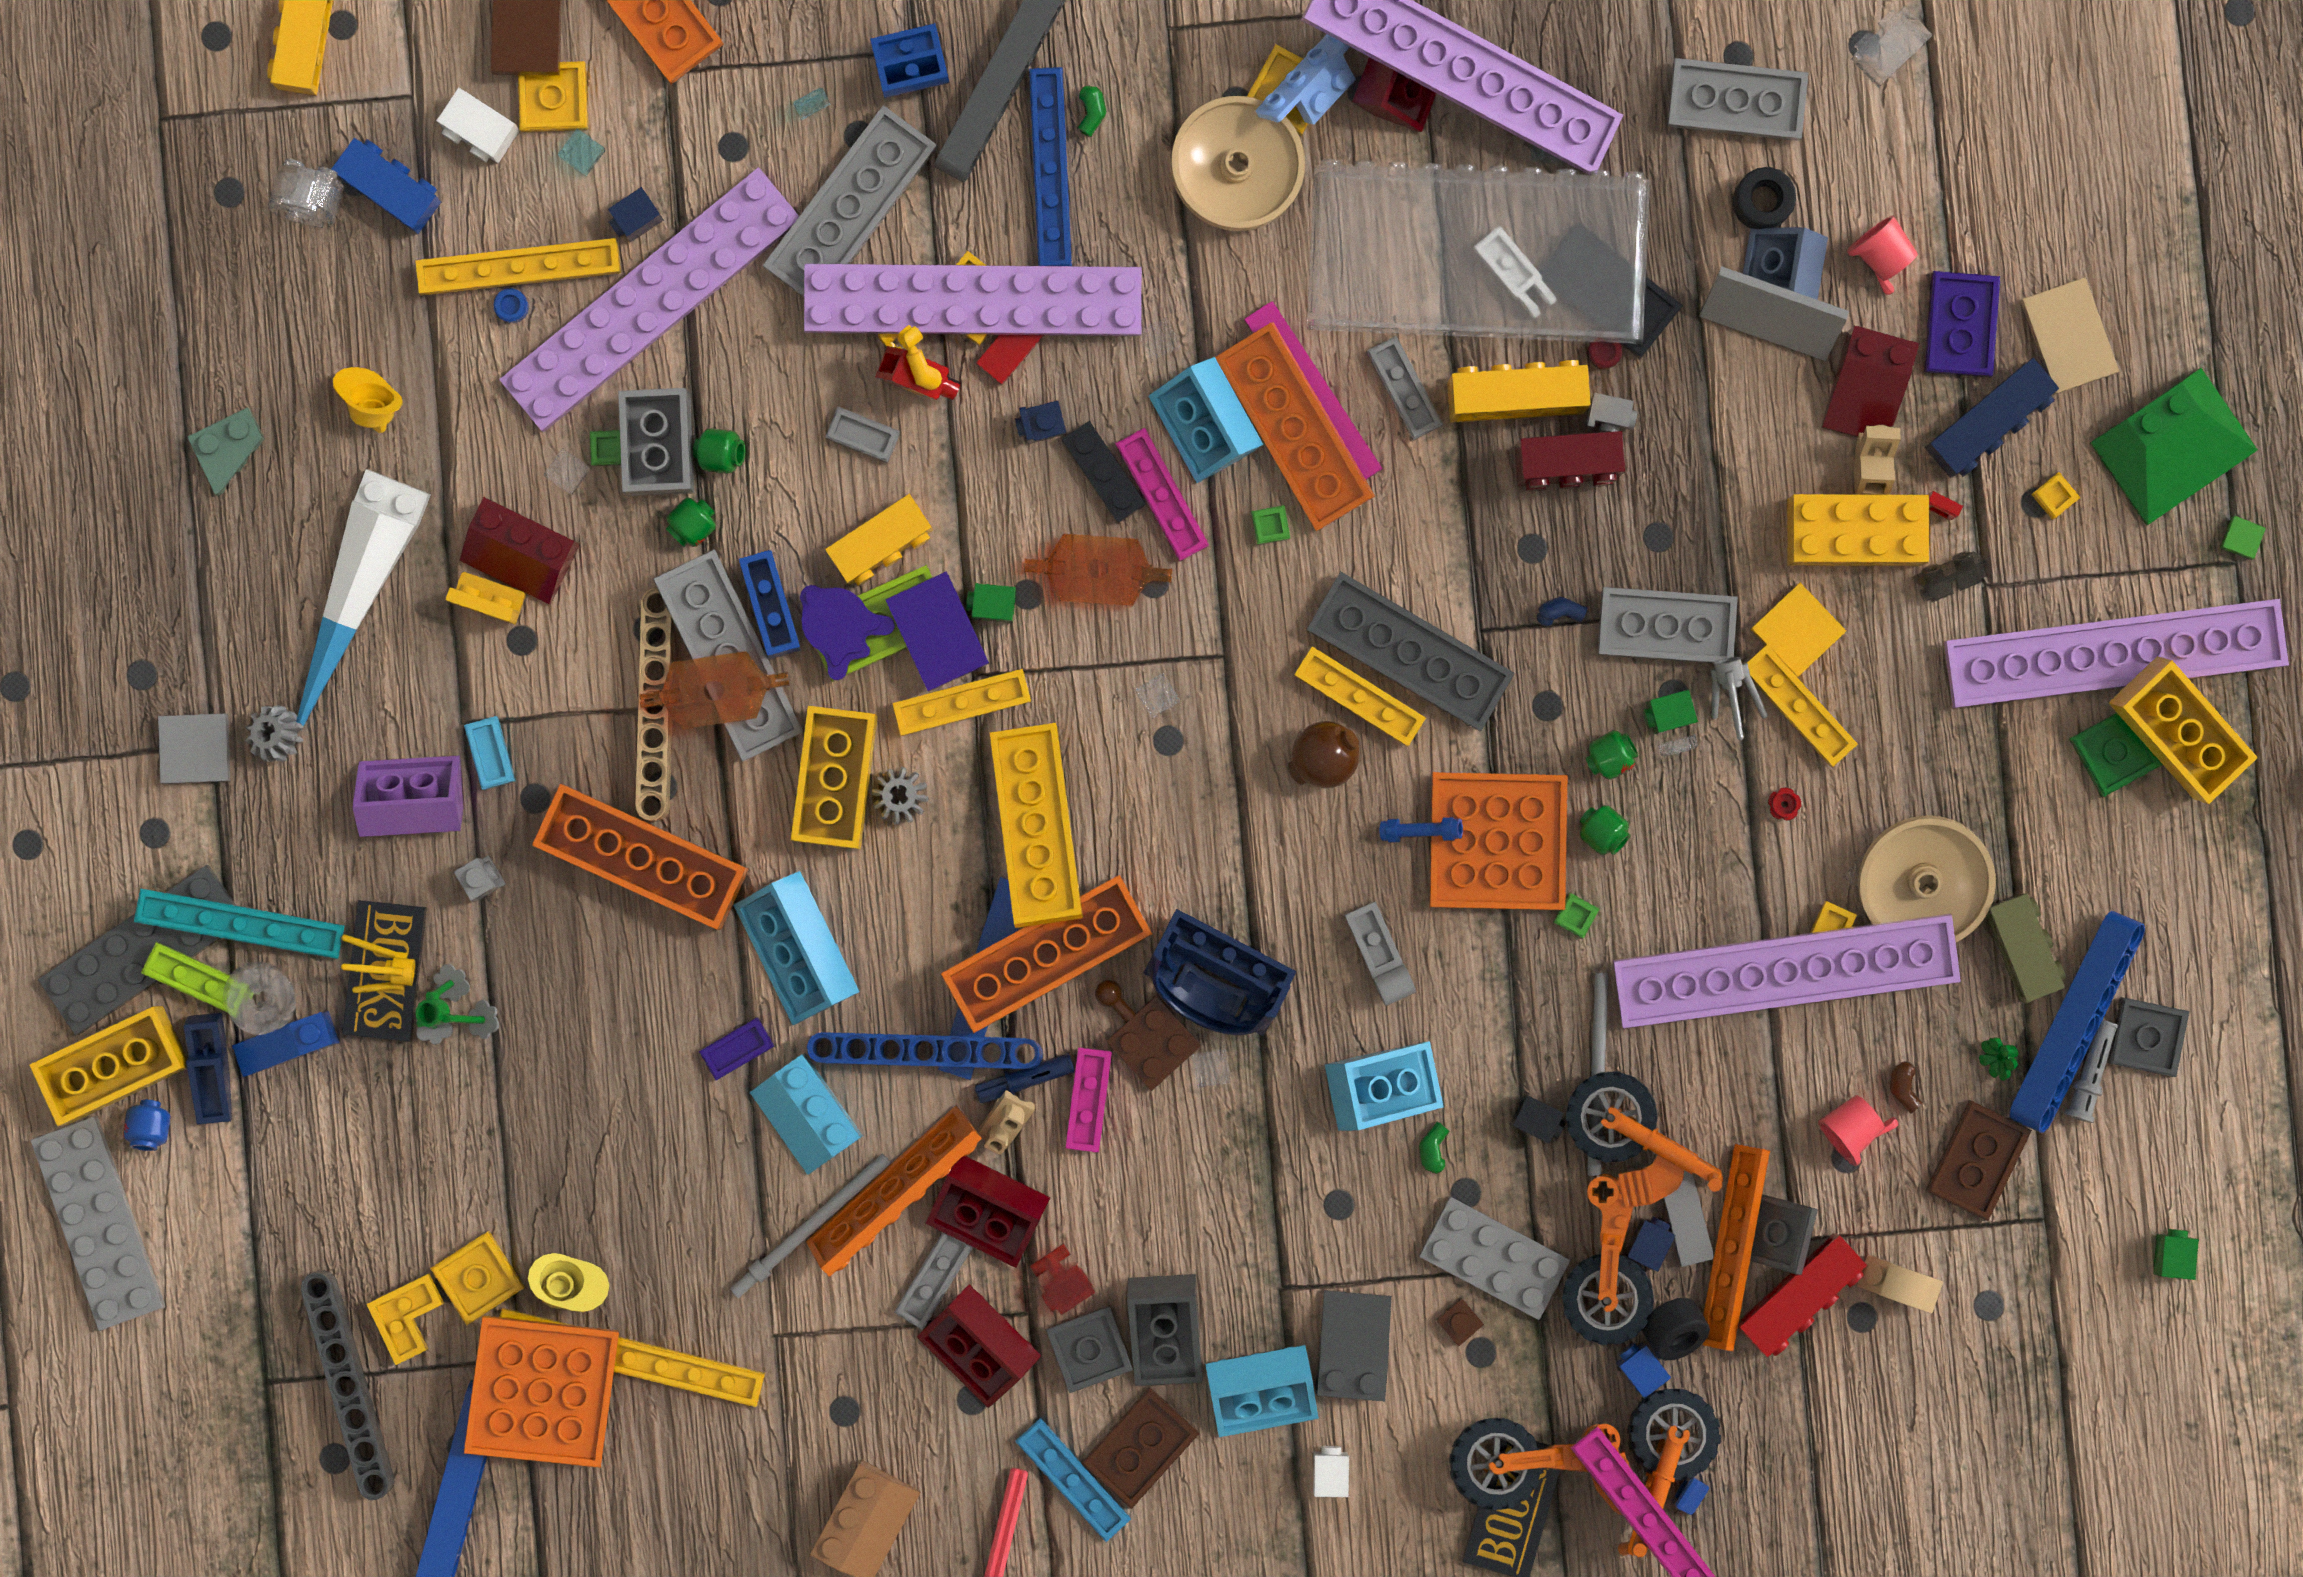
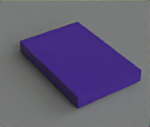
[1924,271,2000,378]
[885,571,989,692]

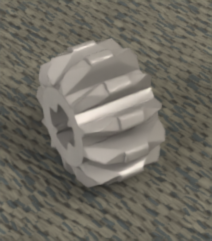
[244,705,304,762]
[871,767,929,824]

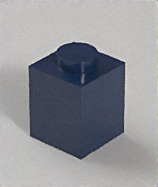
[608,187,664,242]
[1624,1216,1676,1272]

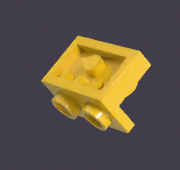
[445,572,526,625]

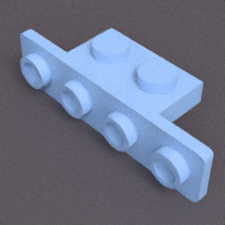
[1256,34,1356,125]

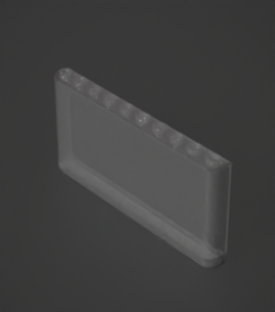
[1307,159,1650,344]

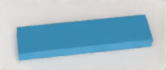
[1015,1417,1131,1542]

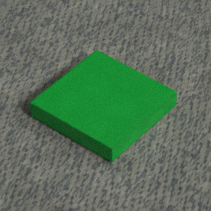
[2069,712,2163,797]

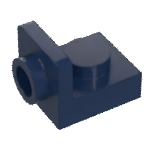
[1014,400,1067,444]

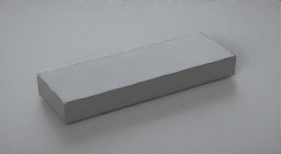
[1366,336,1443,441]
[1663,1171,1714,1267]
[894,1232,973,1330]

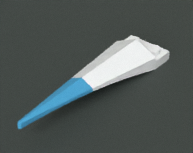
[296,469,431,730]

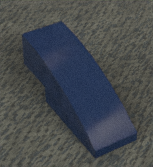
[183,1013,232,1125]

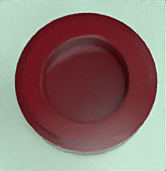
[1588,334,1622,369]

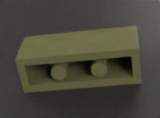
[1986,893,2066,1003]

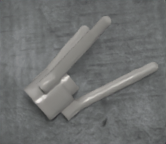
[1711,657,1768,741]

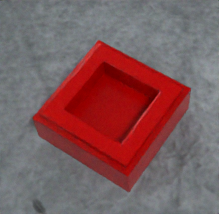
[1927,491,1963,520]

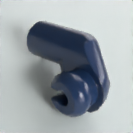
[1537,597,1588,626]

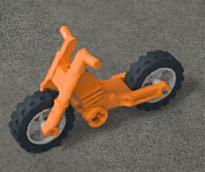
[1562,1071,1724,1345]
[1449,1389,1721,1557]

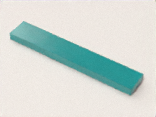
[134,888,345,959]

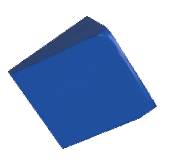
[1671,1477,1709,1515]

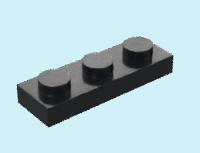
[1062,421,1146,524]

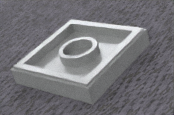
[158,713,231,784]

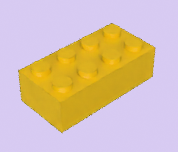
[1447,360,1591,423]
[1787,494,1929,566]
[2108,656,2258,804]
[791,706,878,850]
[29,1006,187,1126]

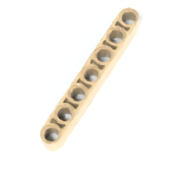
[635,588,675,822]

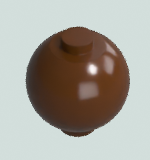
[1288,721,1360,789]

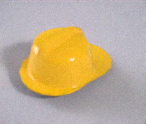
[333,367,403,433]

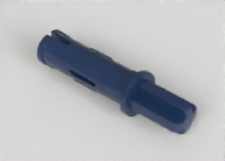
[975,1053,1075,1103]

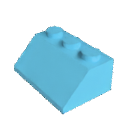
[1148,357,1263,483]
[749,1053,863,1175]
[1205,1345,1319,1437]

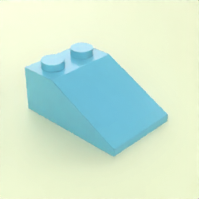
[1325,1041,1444,1131]

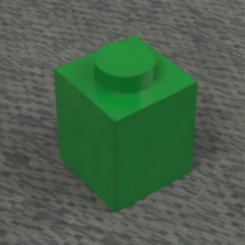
[966,583,1016,623]
[1643,690,1698,734]
[2153,1229,2199,1280]

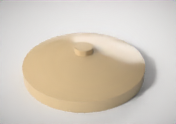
[1170,96,1305,231]
[1858,815,1996,942]

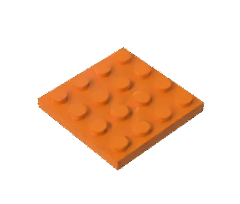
[1429,772,1568,910]
[464,1316,619,1468]

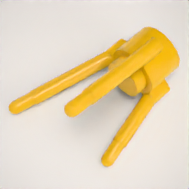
[341,935,415,993]

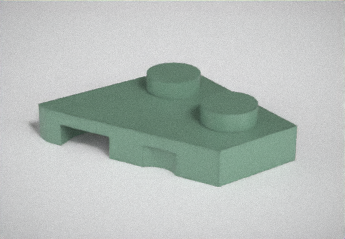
[187,407,265,496]

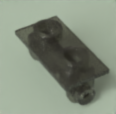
[1912,551,1987,603]

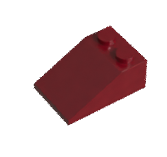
[1821,325,1920,438]

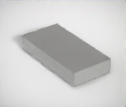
[825,407,901,463]

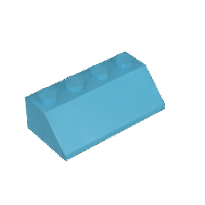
[733,871,860,1025]

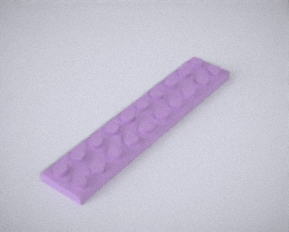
[1301,0,1623,176]
[499,167,799,433]
[804,264,1142,336]
[1944,599,2289,708]
[1613,914,1961,1028]

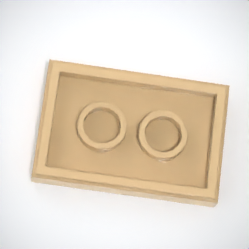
[2020,277,2120,395]

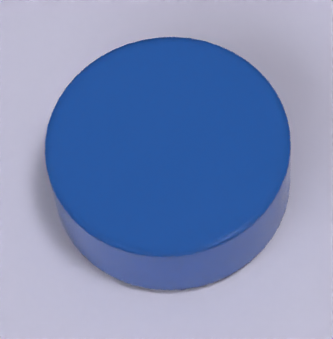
[493,288,529,323]

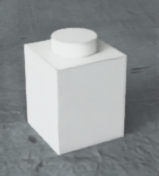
[1313,1446,1349,1497]

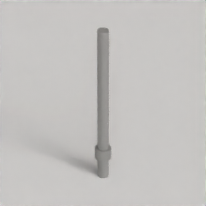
[1587,973,1608,1176]
[730,1153,891,1298]

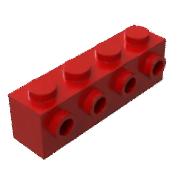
[1738,1233,1867,1358]

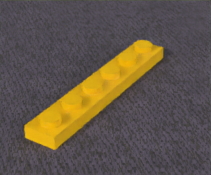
[415,238,621,296]

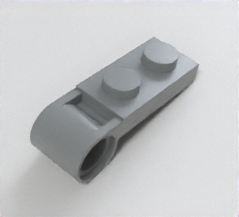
[1344,901,1416,1006]

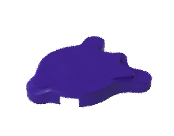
[800,585,895,680]

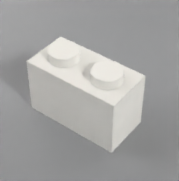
[437,87,520,163]

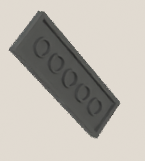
[1306,571,1515,732]
[38,865,236,1035]

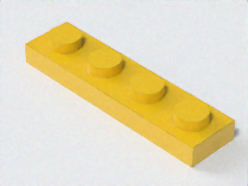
[1746,645,1858,767]
[1294,646,1426,747]
[892,669,1031,736]

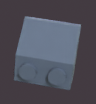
[1743,227,1828,300]

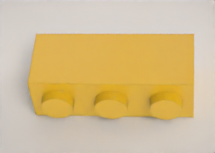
[267,0,333,96]
[825,493,933,586]

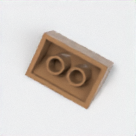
[810,1460,921,1577]

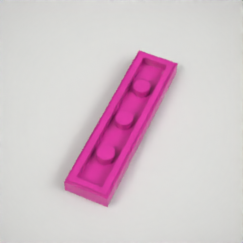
[1115,428,1209,562]

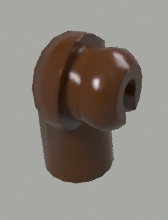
[1890,1061,1923,1114]

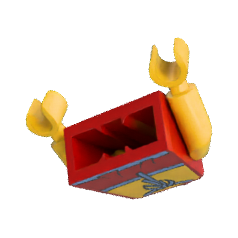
[875,325,960,400]

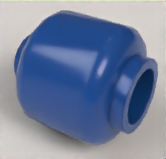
[123,1099,171,1151]

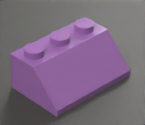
[352,755,463,837]

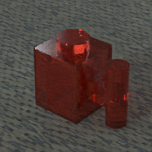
[1030,1243,1096,1315]

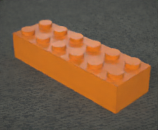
[532,784,749,930]
[940,875,1152,1034]

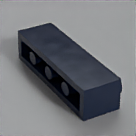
[1924,357,2059,478]

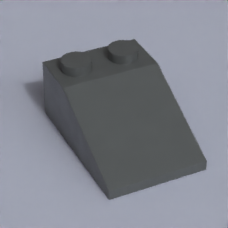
[1127,1274,1203,1386]
[1315,1290,1392,1402]

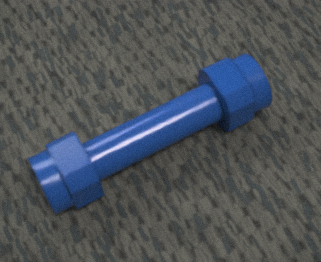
[1379,817,1463,843]

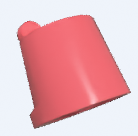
[1847,215,1918,295]
[1818,1095,1899,1166]

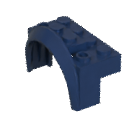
[1143,909,1297,1036]

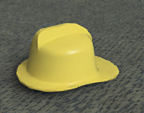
[528,1253,609,1312]

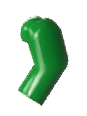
[1077,85,1107,138]
[1419,1121,1450,1174]

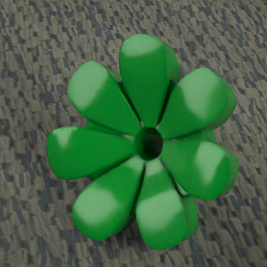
[1979,1037,2018,1081]

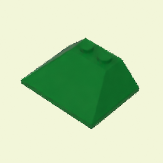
[2090,368,2258,526]

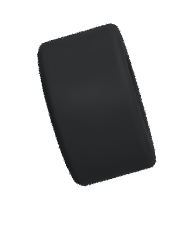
[1732,167,1796,229]
[1642,1298,1710,1361]

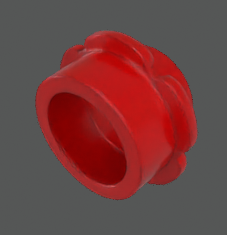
[1768,787,1801,821]

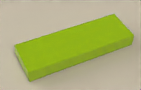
[141,941,250,1016]

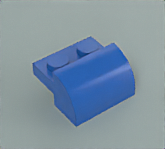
[870,23,950,98]

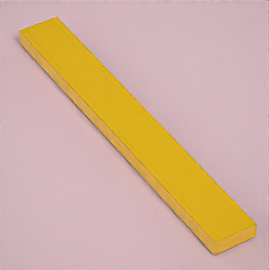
[500,1308,765,1407]

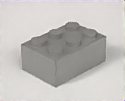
[618,388,694,496]

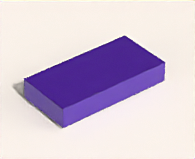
[699,1017,775,1080]

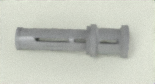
[2064,1020,2118,1123]

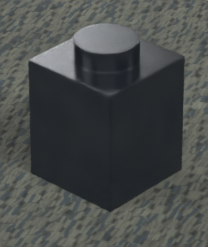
[1510,1094,1566,1144]

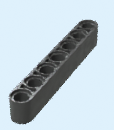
[934,0,1066,183]
[301,1270,395,1500]

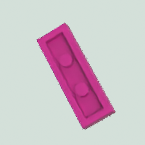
[1065,1047,1112,1153]

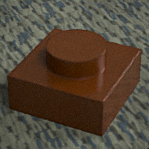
[1436,1298,1484,1346]

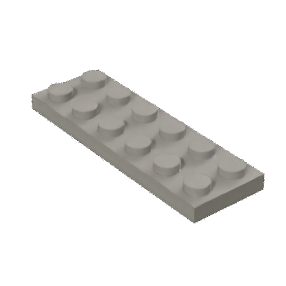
[763,105,938,297]
[653,549,803,762]
[30,1116,166,1331]

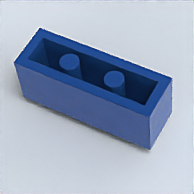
[331,137,441,234]
[739,550,801,660]

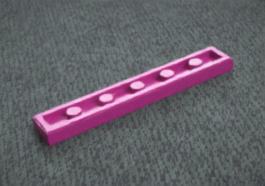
[1244,301,1383,480]
[1570,1427,1715,1577]

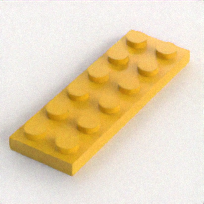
[990,723,1083,928]

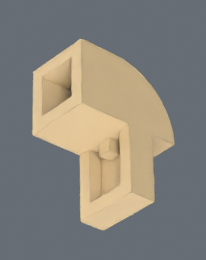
[1854,425,1901,495]
[1857,1254,1943,1313]

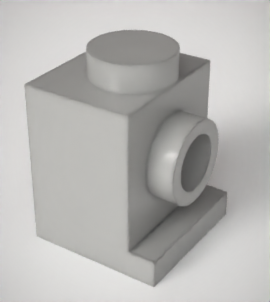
[1584,393,1637,432]
[454,855,506,901]

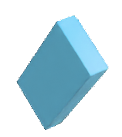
[464,716,516,790]

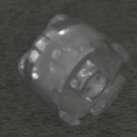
[267,159,344,228]
[223,962,296,1035]

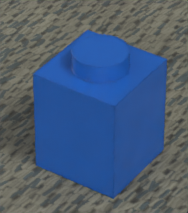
[1616,1342,1671,1399]

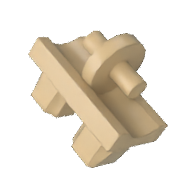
[977,1090,1036,1154]

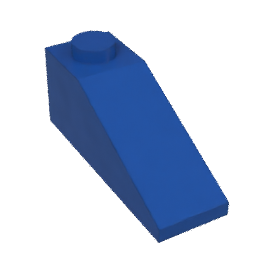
[232,1011,340,1077]

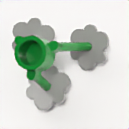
[415,964,499,1045]

